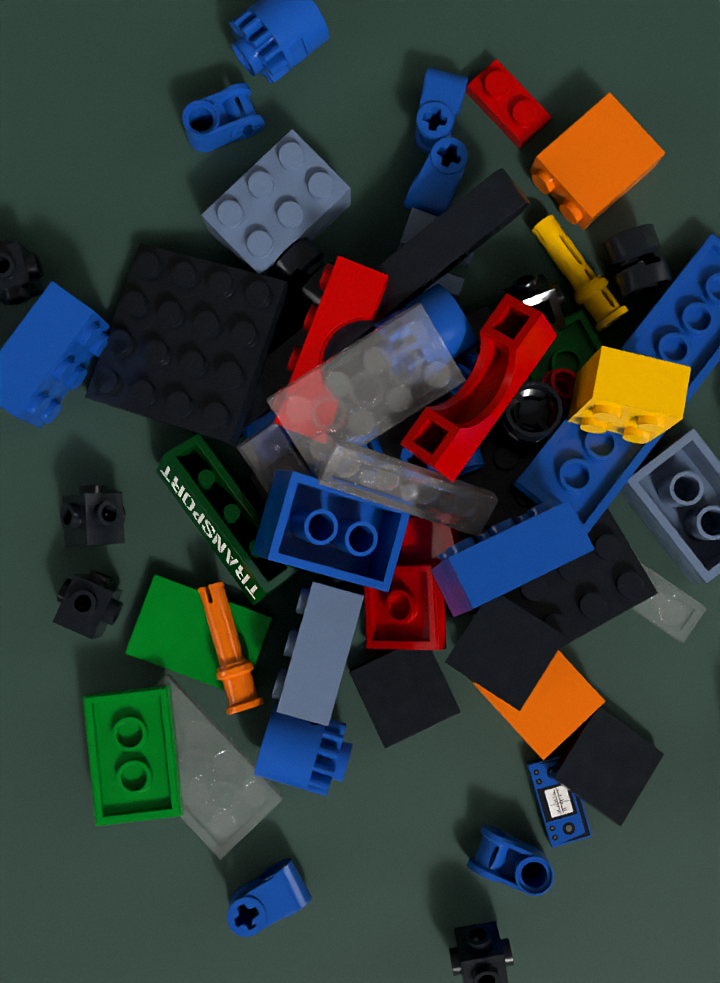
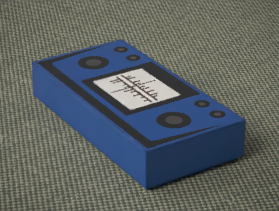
[526,752,592,848]

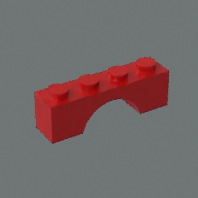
[271,255,389,442]
[400,293,557,482]

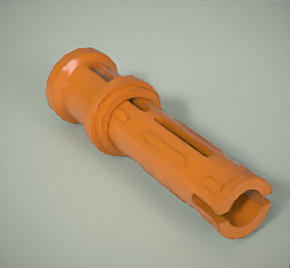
[197,582,264,715]

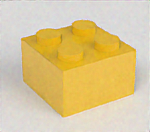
[568,346,691,444]

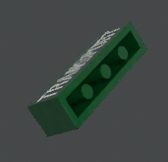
[156,433,299,605]

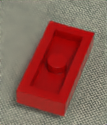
[465,59,552,149]

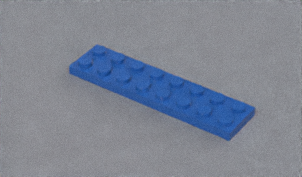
[513,234,720,534]

